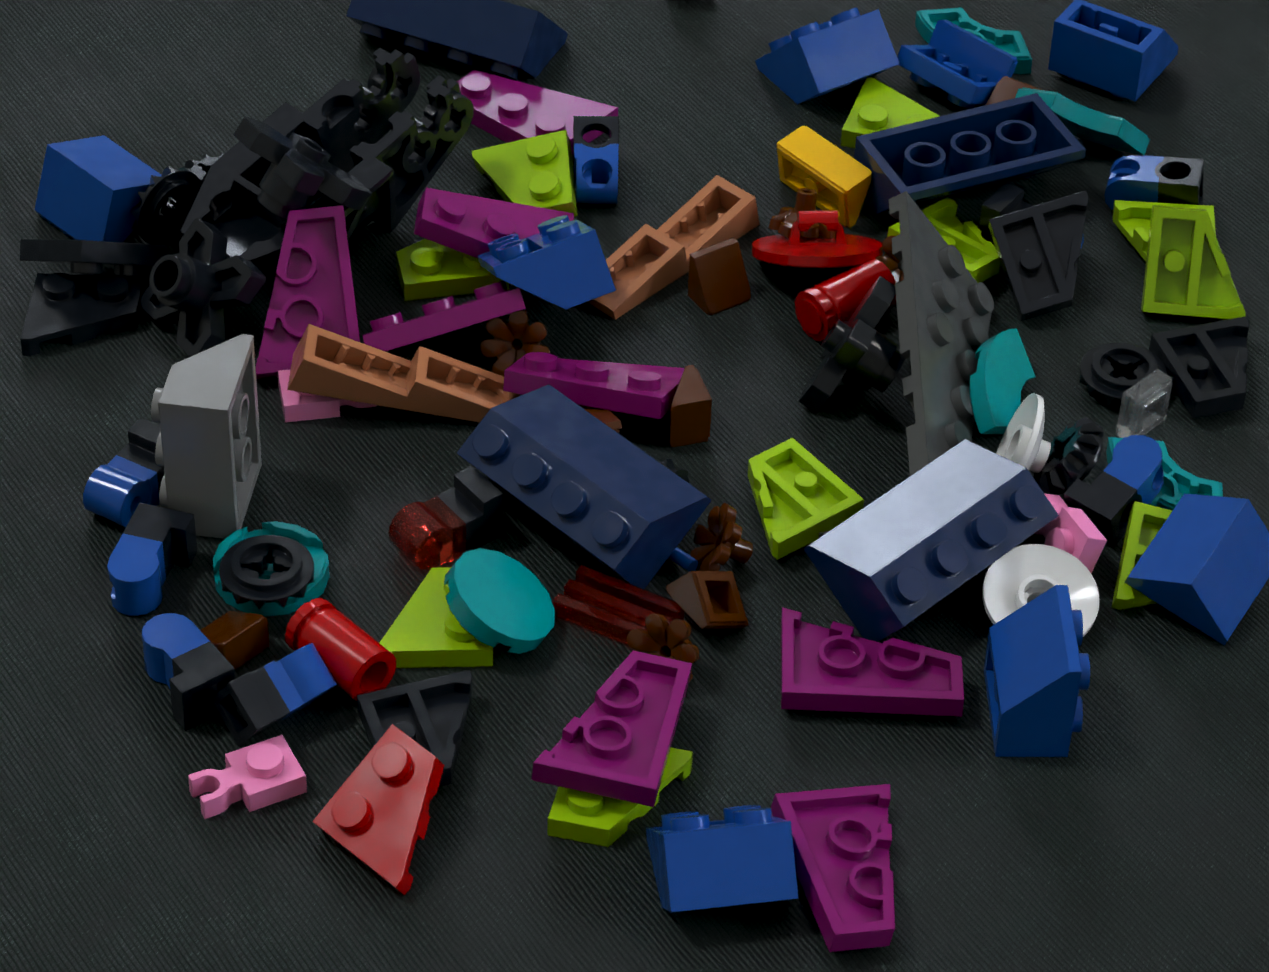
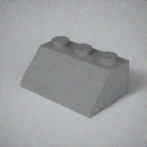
[151,334,262,539]

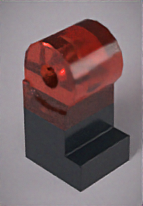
[388,466,503,570]

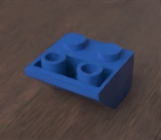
[1048,0,1179,101]
[755,7,900,104]
[477,215,616,310]
[984,585,1090,757]
[646,805,798,912]

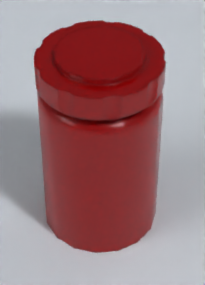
[795,259,896,341]
[285,598,397,701]

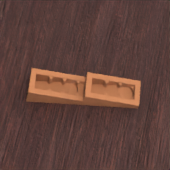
[587,175,760,320]
[287,324,520,422]

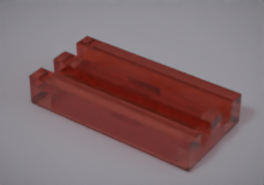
[553,565,684,645]

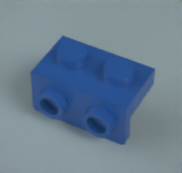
[897,20,1018,109]

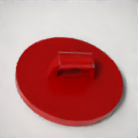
[752,210,883,268]

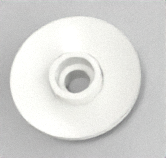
[996,393,1051,474]
[982,544,1100,637]

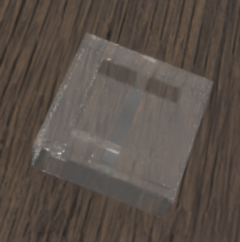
[1116,369,1173,438]

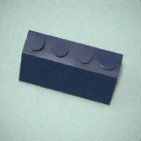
[346,0,568,81]
[854,93,1086,215]
[457,384,712,593]
[804,439,1059,642]

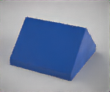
[35,135,161,243]
[1125,493,1269,646]

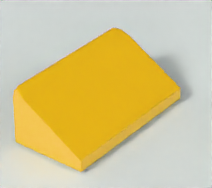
[777,126,872,228]

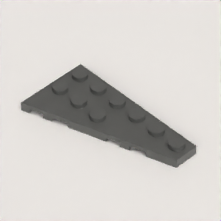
[888,191,994,476]

